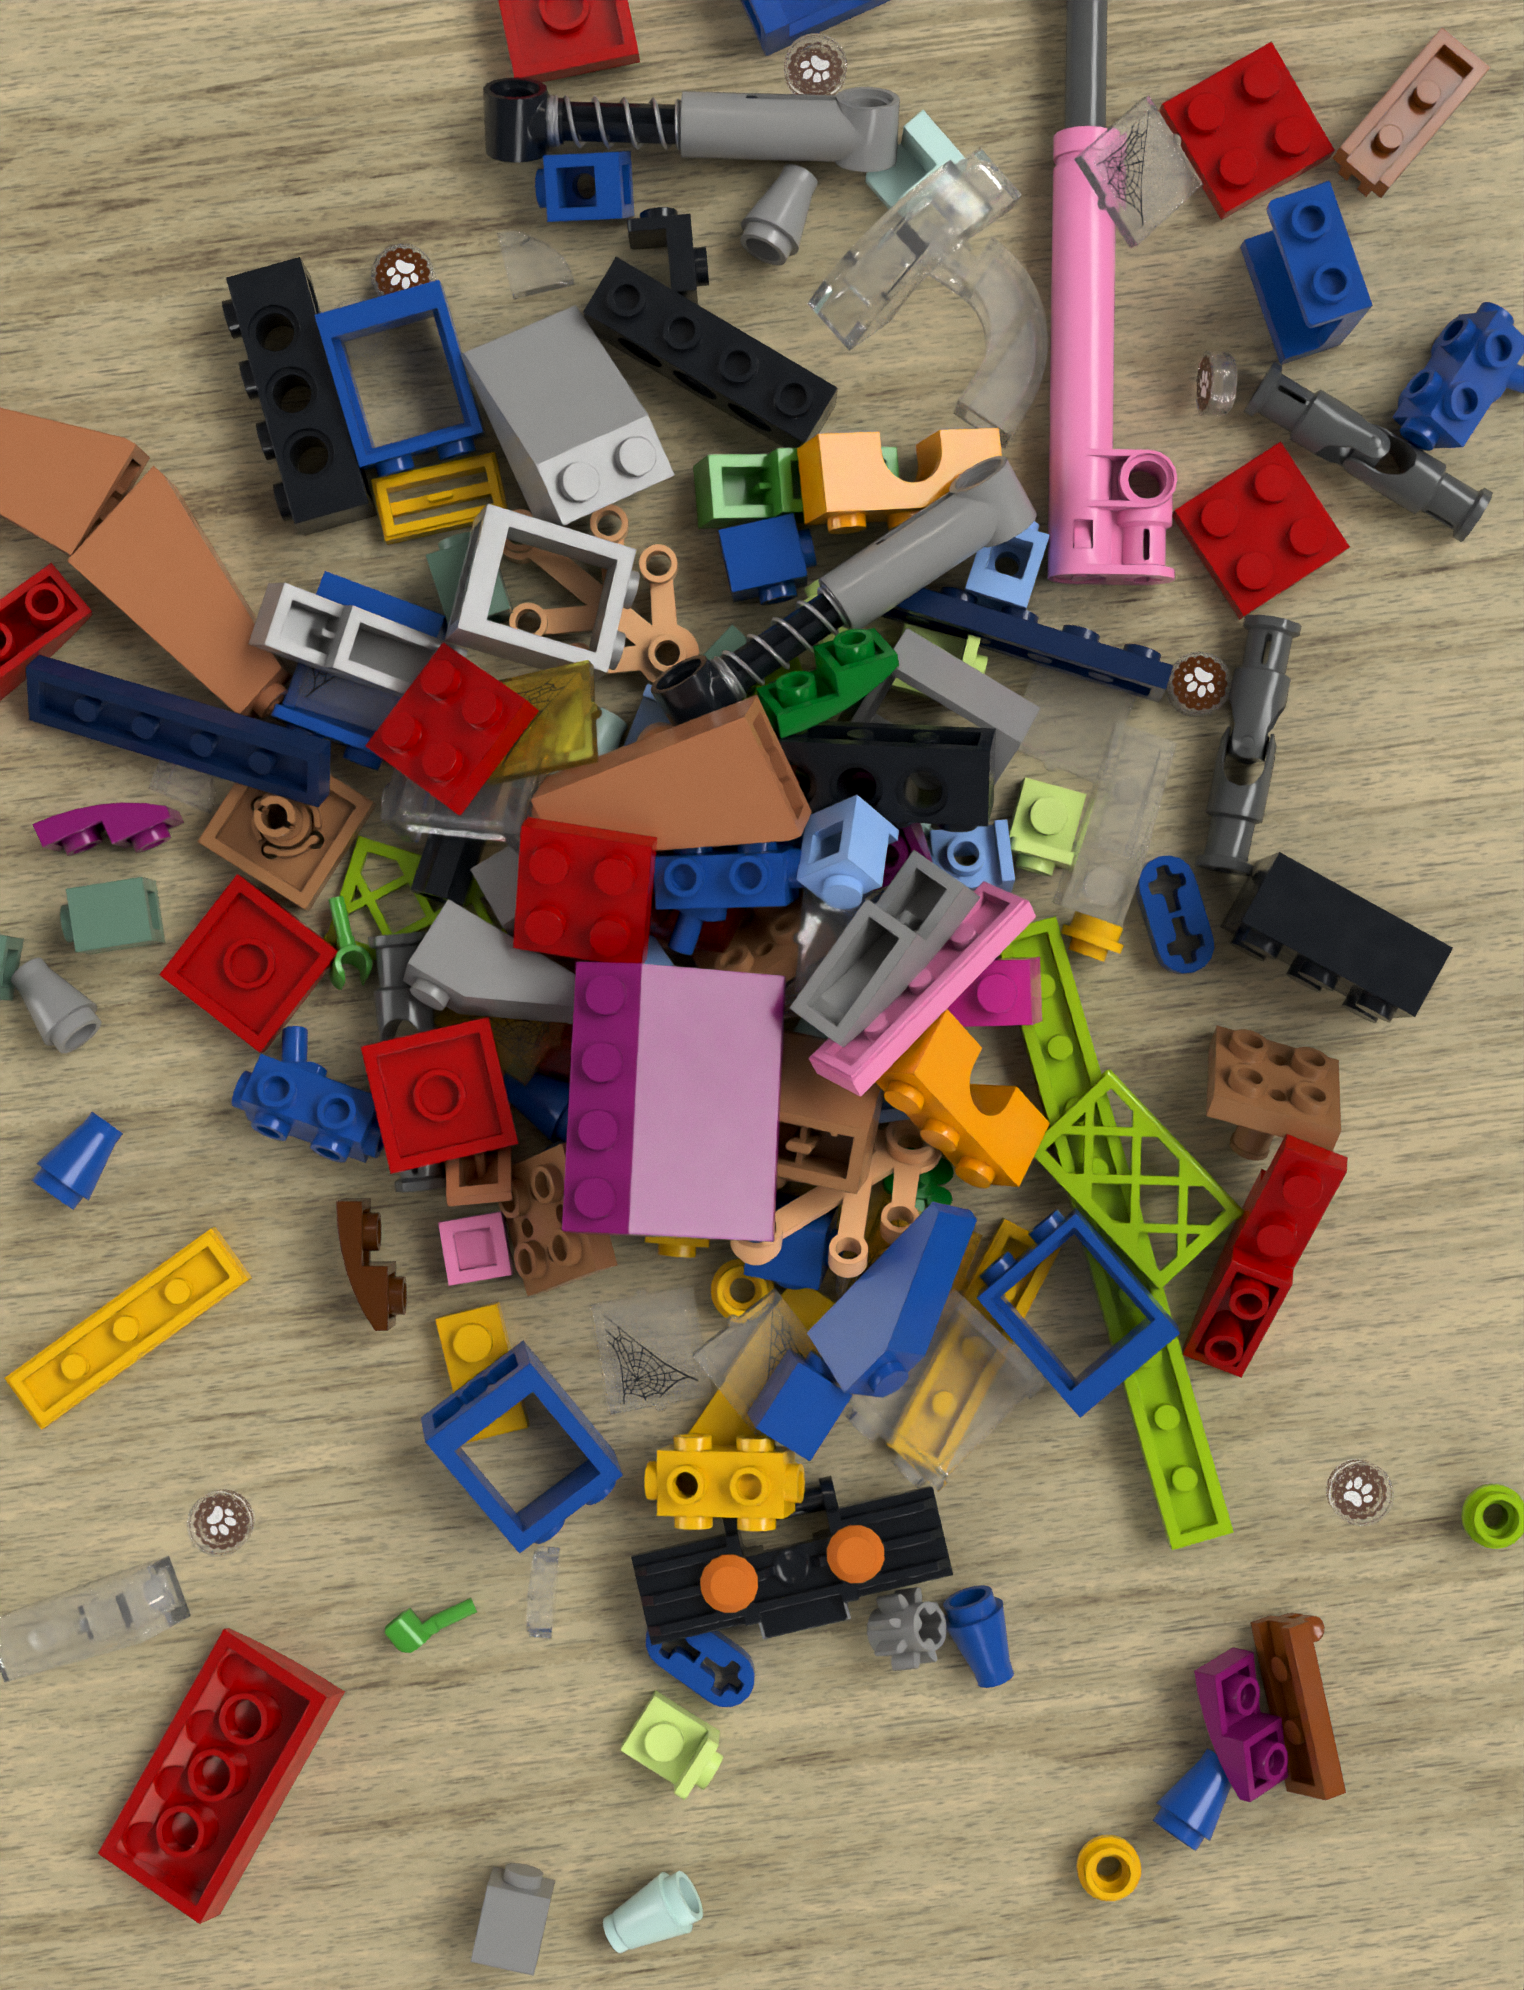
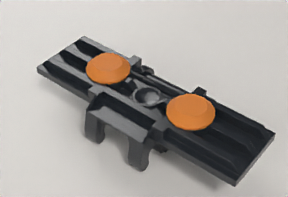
[631,1476,953,1646]

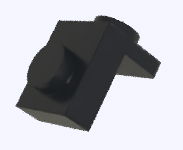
[627,207,709,305]

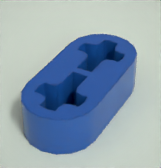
[1135,855,1215,974]
[646,1628,755,1707]

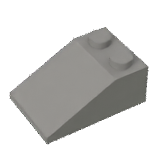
[461,305,675,526]

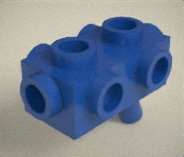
[1392,302,1524,451]
[653,842,805,955]
[232,1026,384,1163]

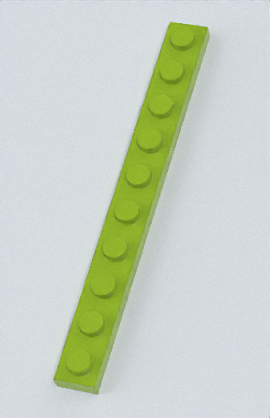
[999,916,1234,1550]

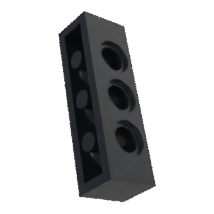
[222,257,378,536]
[583,257,838,448]
[773,721,996,832]

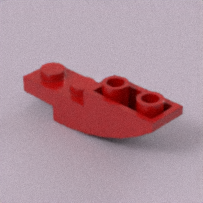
[0,563,93,701]
[1182,1134,1348,1378]

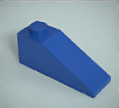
[807,1202,977,1398]

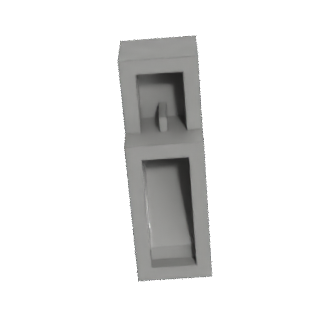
[248,582,468,697]
[790,850,980,1047]

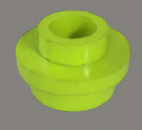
[1462,1484,1524,1549]

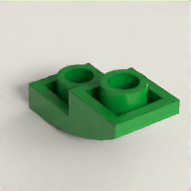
[756,628,899,739]

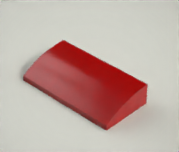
[98,1628,345,1924]

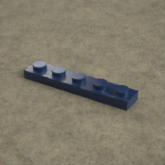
[881,587,1174,703]
[26,655,331,807]

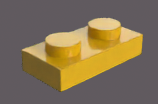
[435,1302,530,1443]

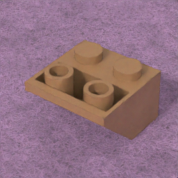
[777,1030,884,1194]

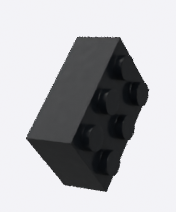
[1220,852,1453,1023]

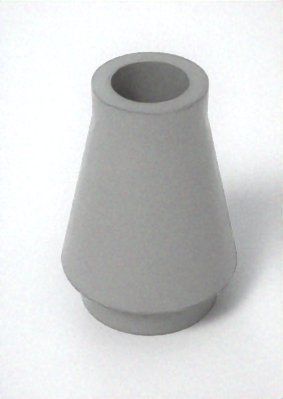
[740,164,818,265]
[11,958,102,1053]

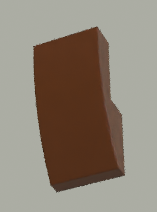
[336,1198,407,1331]

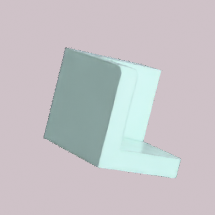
[865,110,965,226]

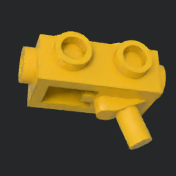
[644,1433,805,1531]

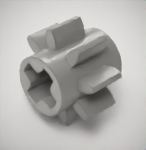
[867,1587,947,1671]

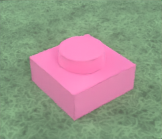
[438,1211,514,1286]

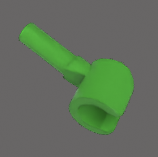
[328,896,372,990]
[385,1598,477,1653]

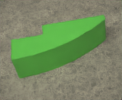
[693,447,899,529]

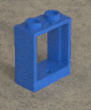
[314,280,487,478]
[977,1208,1180,1418]
[421,1340,623,1553]

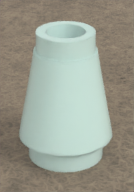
[603,1871,703,1953]

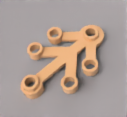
[503,504,700,684]
[730,1119,942,1278]

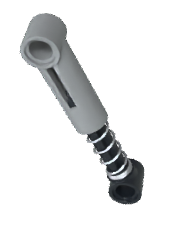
[483,77,900,172]
[651,456,1037,727]

